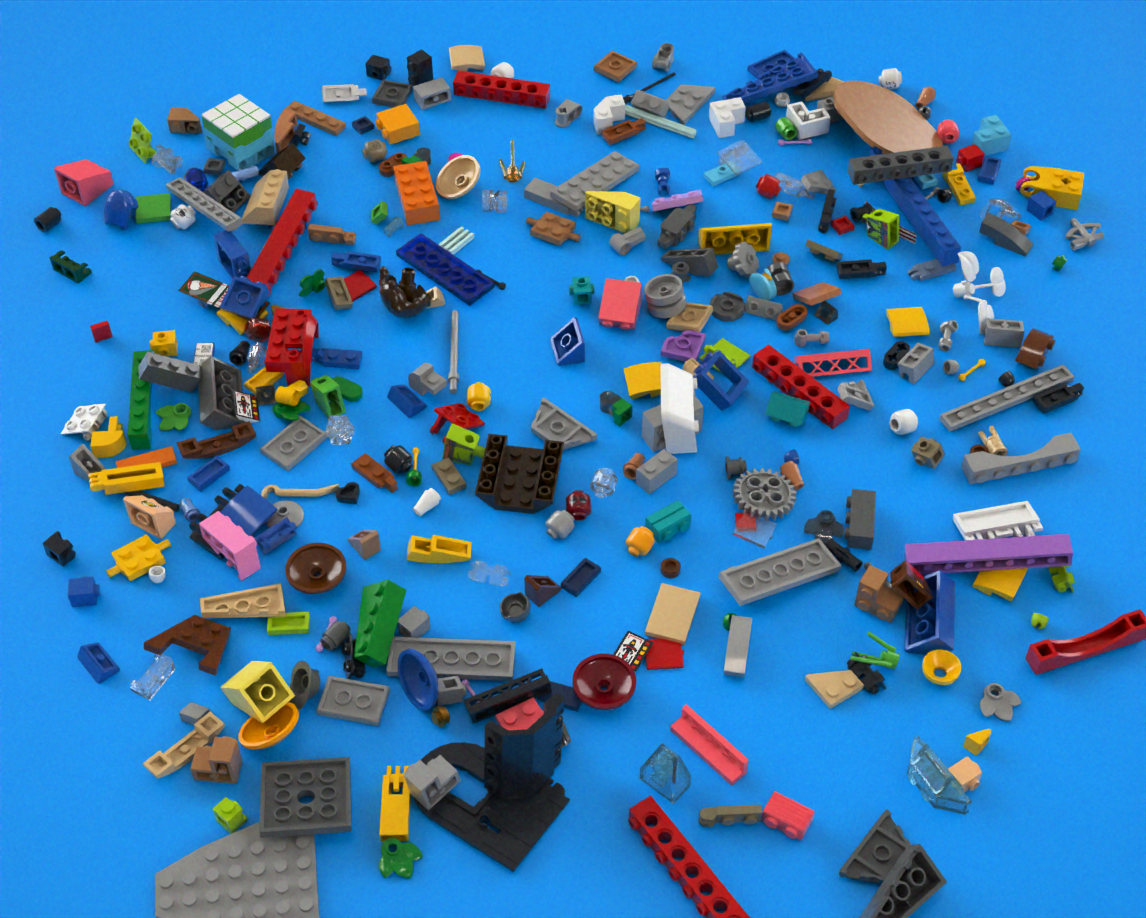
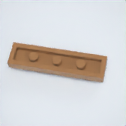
[285,100,346,136]

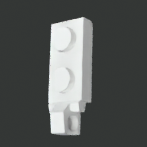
[322,84,367,103]

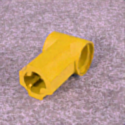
[275,380,309,406]

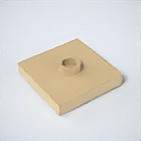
[666,302,713,333]

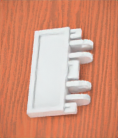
[953,501,1043,540]

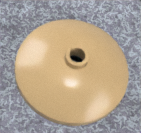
[436,155,480,199]

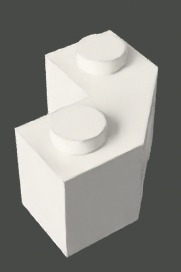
[593,95,625,135]

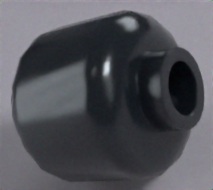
[384,445,412,474]

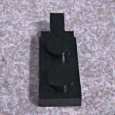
[836,259,887,279]
[1033,383,1084,414]

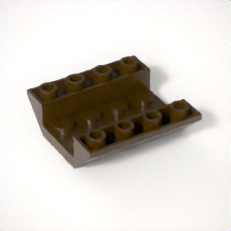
[475,434,564,514]

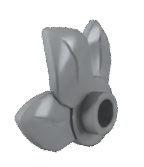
[980,683,1021,721]

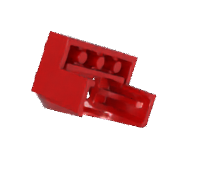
[264,308,319,387]

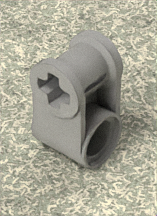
[652,43,674,72]
[555,99,582,128]

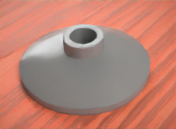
[266,500,304,528]

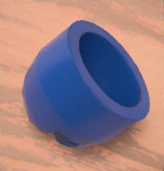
[784,449,799,464]

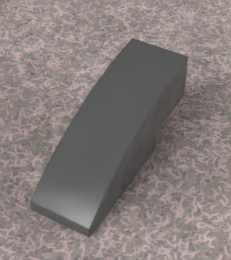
[979,213,1033,257]

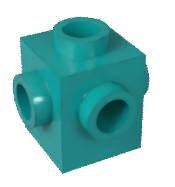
[569,276,594,305]

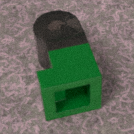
[401,147,431,166]
[600,391,632,427]

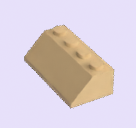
[242,169,289,225]

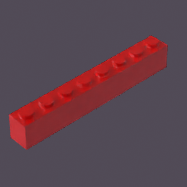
[247,188,318,297]

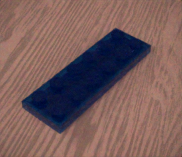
[396,233,495,306]

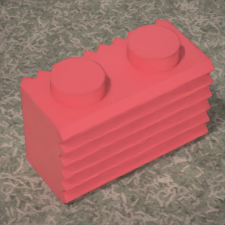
[761,791,815,840]

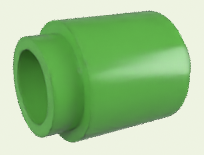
[775,117,797,140]

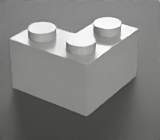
[403,755,461,811]

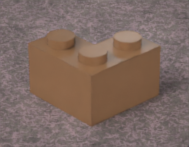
[854,565,904,623]
[190,736,243,784]

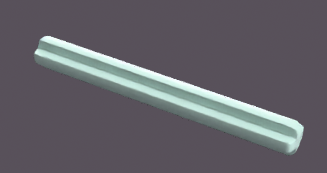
[625,105,697,138]

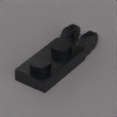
[793,68,832,97]
[818,189,837,233]

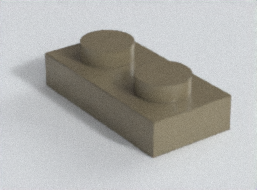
[805,240,843,262]
[325,276,353,310]
[432,457,467,495]

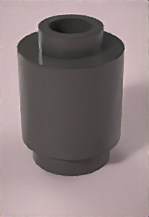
[320,621,351,651]

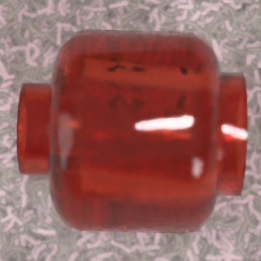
[244,317,271,342]

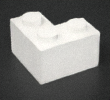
[709,97,746,138]
[786,102,831,140]

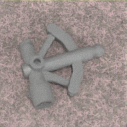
[1066,218,1104,251]

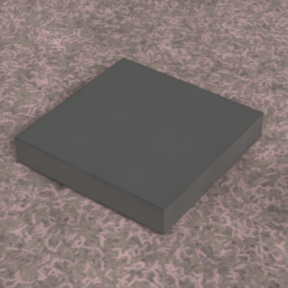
[372,80,413,107]

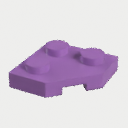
[660,330,706,362]

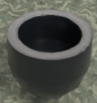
[937,189,952,203]
[998,371,1015,387]

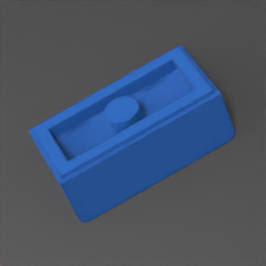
[387,385,427,418]
[77,642,120,683]

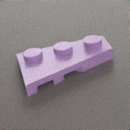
[652,189,703,212]

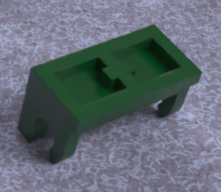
[49,250,92,284]

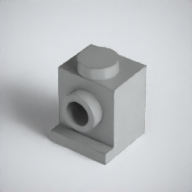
[436,676,466,707]

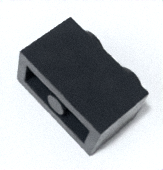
[407,49,433,86]

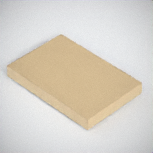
[645,583,701,645]

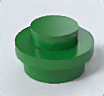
[1052,254,1067,271]

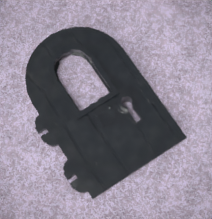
[413,742,570,872]

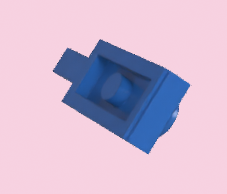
[331,251,381,273]
[311,348,363,369]

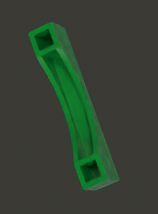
[128,350,153,450]

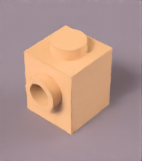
[944,756,982,796]

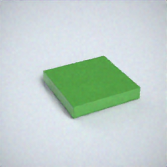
[136,193,171,224]

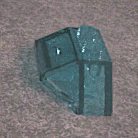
[907,735,972,815]

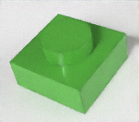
[371,201,388,225]

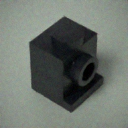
[42,531,76,567]

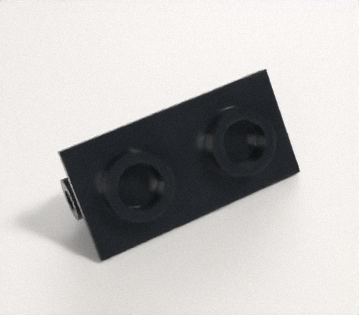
[341,634,366,679]
[847,652,886,694]

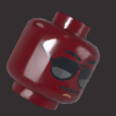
[566,490,591,521]

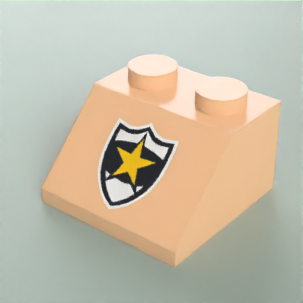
[123,495,176,539]

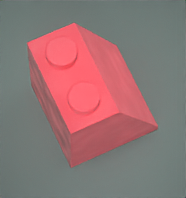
[54,159,114,207]
[598,278,643,330]

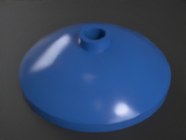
[398,648,439,711]

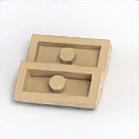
[449,45,485,72]

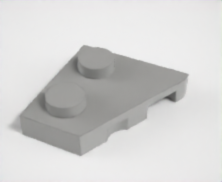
[837,380,874,411]

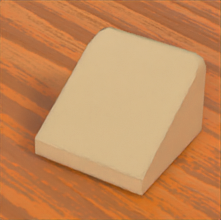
[426,286,445,308]

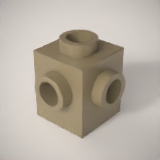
[911,436,945,469]

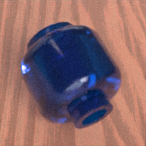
[184,168,208,192]

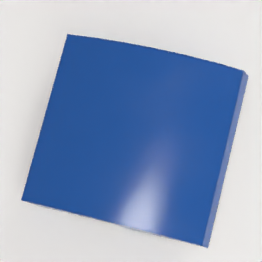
[220,485,278,537]

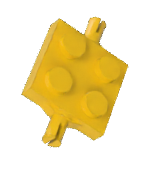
[106,534,171,581]

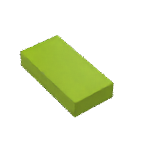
[267,612,310,635]

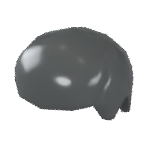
[500,592,531,622]

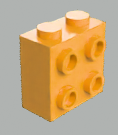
[375,104,420,145]

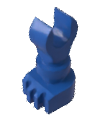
[655,168,670,196]

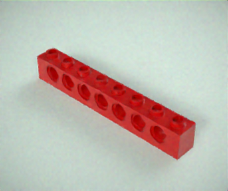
[628,795,750,918]

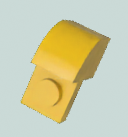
[90,416,127,458]

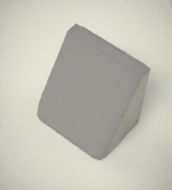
[179,702,210,725]

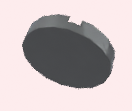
[710,292,745,322]

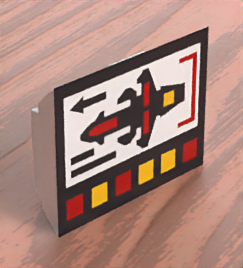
[233,390,260,423]
[613,631,654,672]

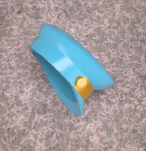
[749,268,777,301]

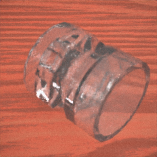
[482,190,508,213]

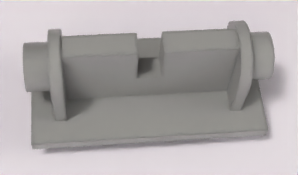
[744,295,783,321]

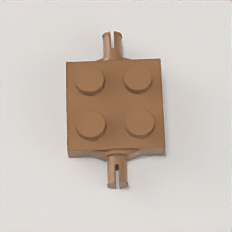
[526,212,581,246]

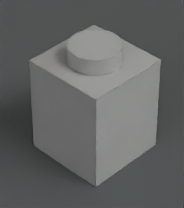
[397,606,430,638]

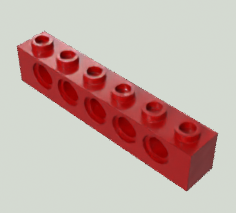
[453,71,550,109]
[752,344,850,429]

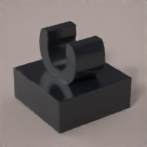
[291,123,311,147]

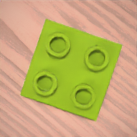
[129,117,156,163]
[699,338,751,374]

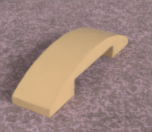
[142,711,225,779]

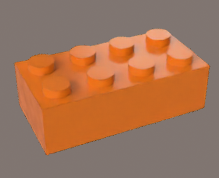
[393,161,440,226]

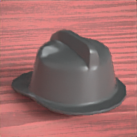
[289,661,320,711]

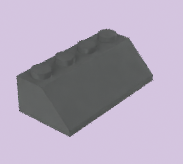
[198,356,245,430]

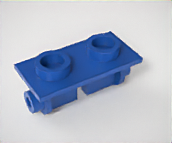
[255,517,297,555]

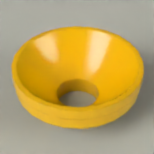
[922,649,961,685]

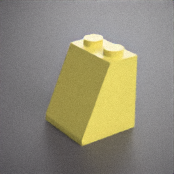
[220,661,295,723]

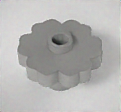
[727,242,759,278]

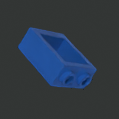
[213,230,251,279]
[693,350,749,411]

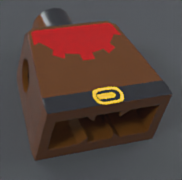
[890,561,933,610]

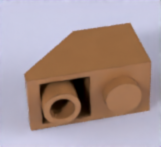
[167,107,203,133]

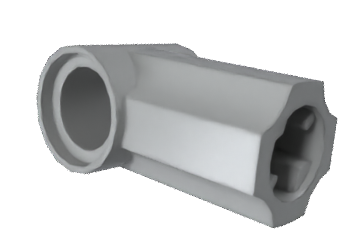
[609,227,645,255]

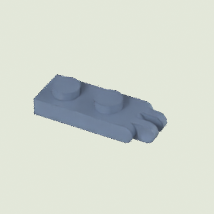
[907,259,956,281]

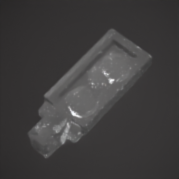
[774,171,816,200]

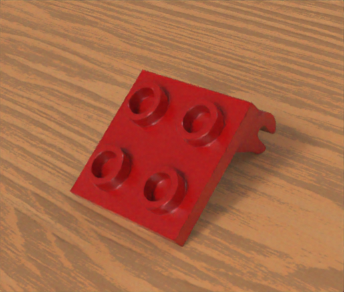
[430,403,485,444]

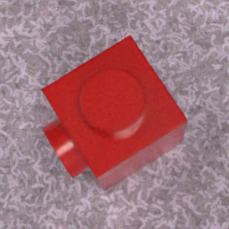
[956,144,985,172]

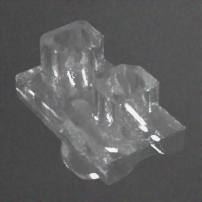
[152,144,182,174]

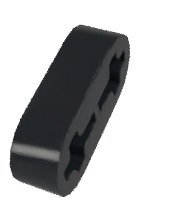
[883,341,910,370]

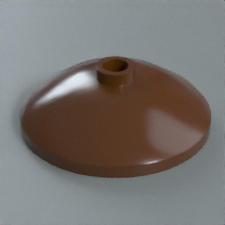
[285,543,346,594]

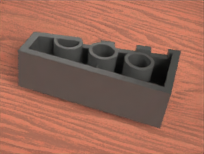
[859,844,947,918]

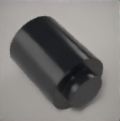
[745,101,771,122]
[34,207,61,232]

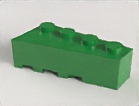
[354,580,407,668]

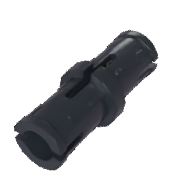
[825,538,863,572]

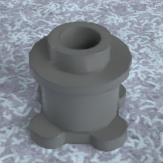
[671,262,691,283]
[725,456,747,479]

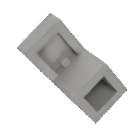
[408,363,447,396]

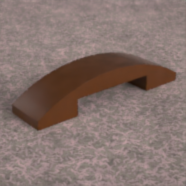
[177,421,256,459]

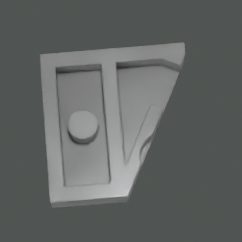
[801,170,836,194]

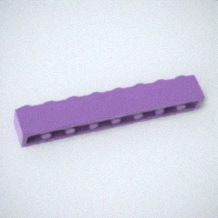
[905,534,1073,575]

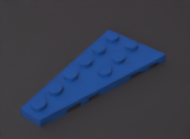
[722,52,818,103]

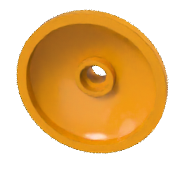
[238,702,299,750]

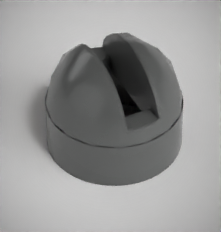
[918,106,931,120]

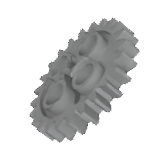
[733,468,796,521]

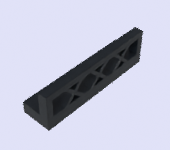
[464,668,552,724]

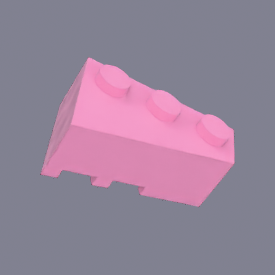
[199,511,261,581]

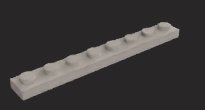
[166,177,243,232]
[939,364,1075,432]

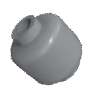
[545,510,575,539]

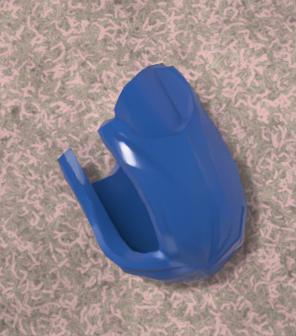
[104,189,139,230]

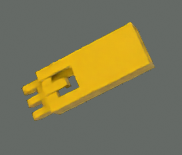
[88,462,165,495]
[379,766,411,842]

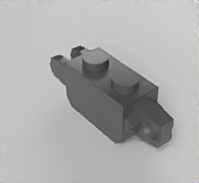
[657,204,697,249]

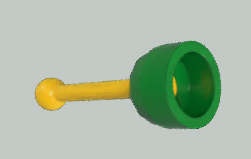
[406,447,422,486]

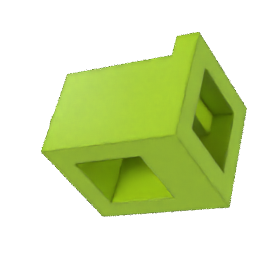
[212,797,248,834]

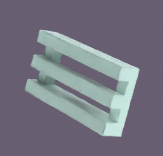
[438,226,474,256]

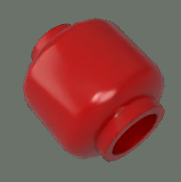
[755,174,782,199]

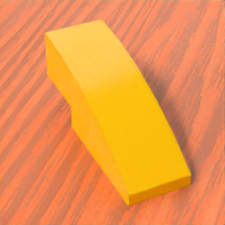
[407,535,472,563]

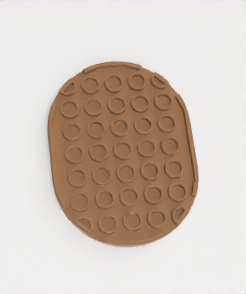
[833,81,943,154]

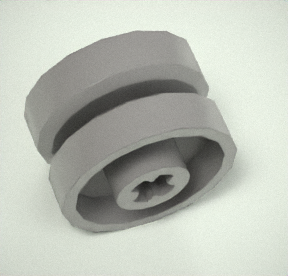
[644,274,687,318]

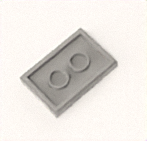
[260,416,328,472]
[317,676,390,726]

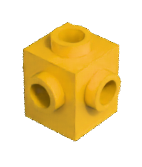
[150,330,178,357]

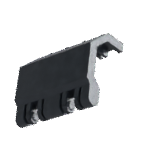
[484,694,564,798]

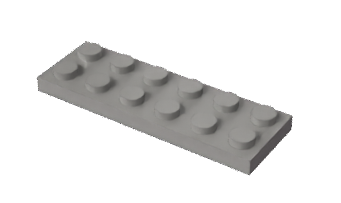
[550,151,640,211]
[719,538,841,606]
[386,636,516,681]

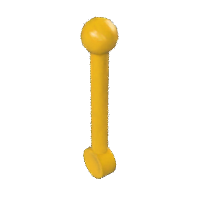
[958,359,986,381]

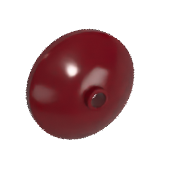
[572,654,636,710]

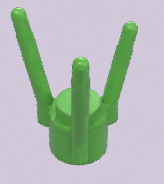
[850,632,900,669]

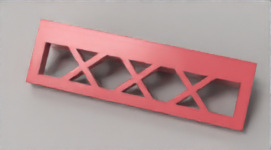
[794,349,872,377]
[670,704,749,786]

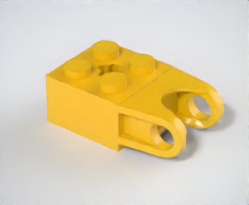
[1020,166,1084,210]

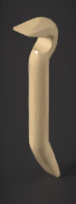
[261,484,340,499]

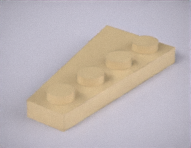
[200,583,286,618]

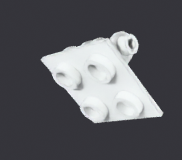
[61,404,107,441]

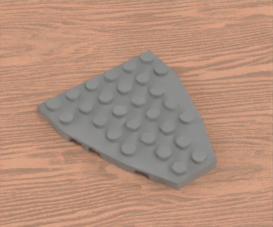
[155,822,320,918]

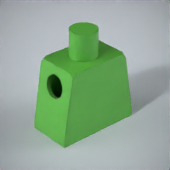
[310,375,346,420]

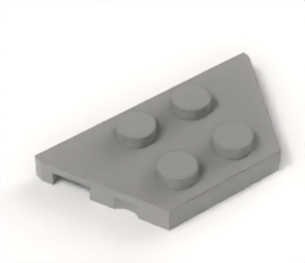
[666,85,715,125]
[531,397,597,450]

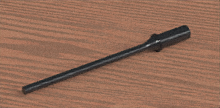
[623,72,675,104]

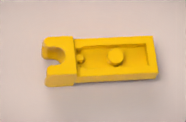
[942,163,976,205]

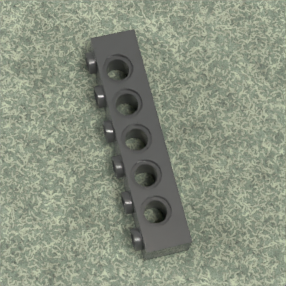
[848,146,954,185]

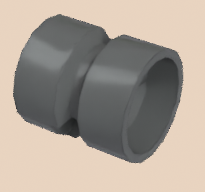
[767,262,794,296]

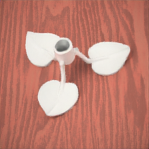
[953,251,1006,334]

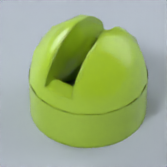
[1031,613,1049,630]

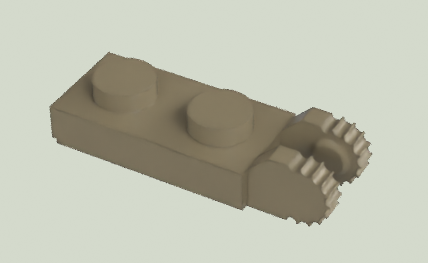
[698,805,762,827]

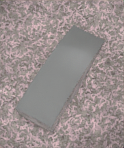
[723,615,752,677]

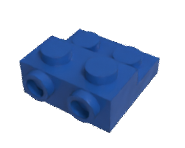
[220,276,269,321]

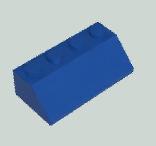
[905,570,955,655]

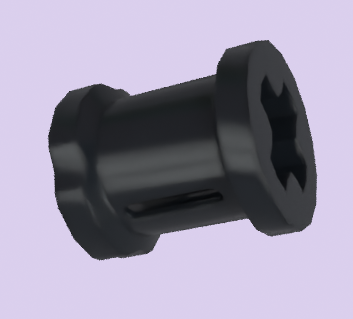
[850,203,872,223]

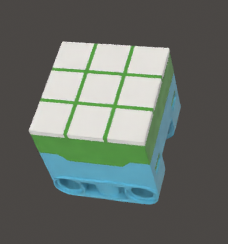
[201,94,275,171]

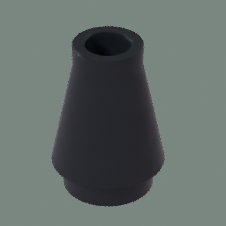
[229,341,250,366]

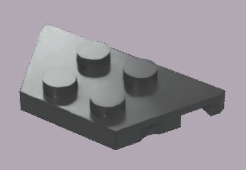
[839,809,911,884]

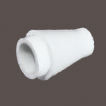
[413,488,441,517]

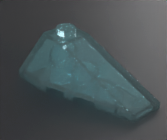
[640,744,691,804]

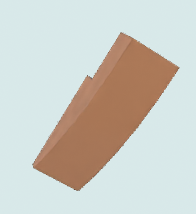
[274,109,298,153]

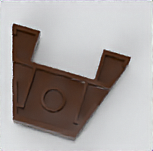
[144,615,231,676]

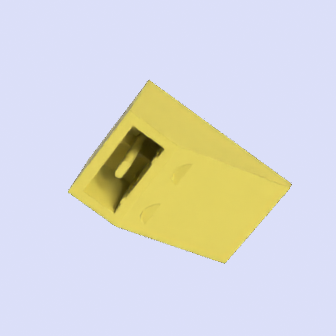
[585,191,640,233]

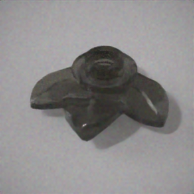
[804,510,844,545]

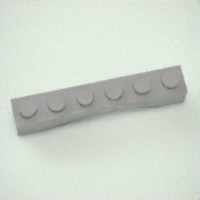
[961,433,1081,484]

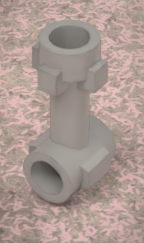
[939,320,958,352]
[794,329,829,347]

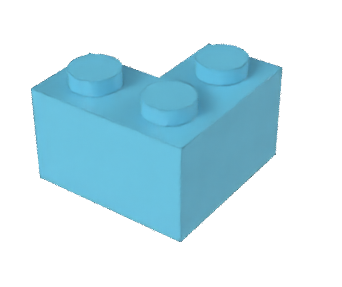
[971,115,1011,156]

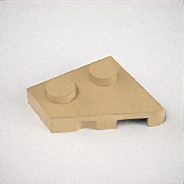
[805,670,864,709]

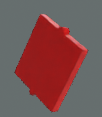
[344,270,377,302]
[645,638,684,670]

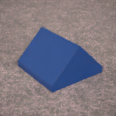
[550,317,585,366]

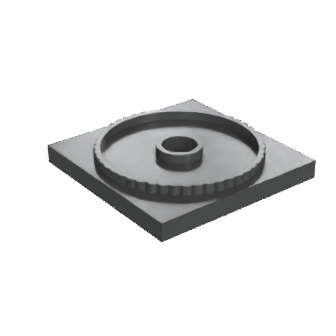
[260,757,351,838]

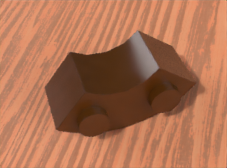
[1015,328,1056,369]

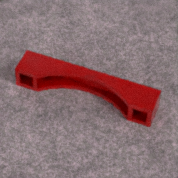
[1025,609,1146,675]

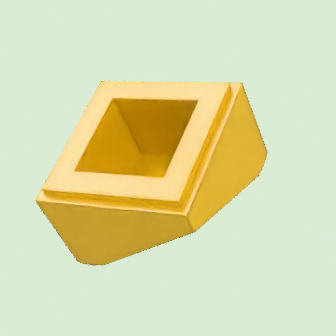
[963,729,992,756]

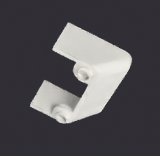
[660,363,699,454]

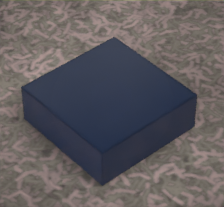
[352,116,375,135]

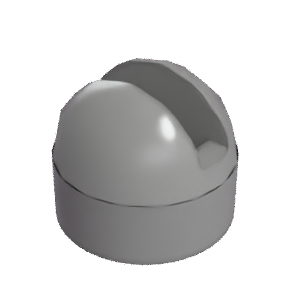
[943,360,959,375]

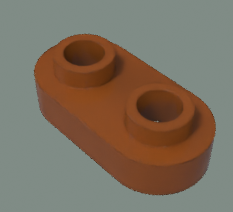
[379,153,407,177]
[776,304,808,331]

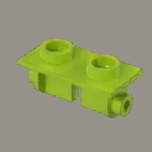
[1048,566,1075,593]

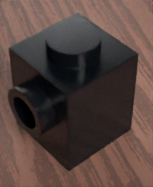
[366,55,392,80]

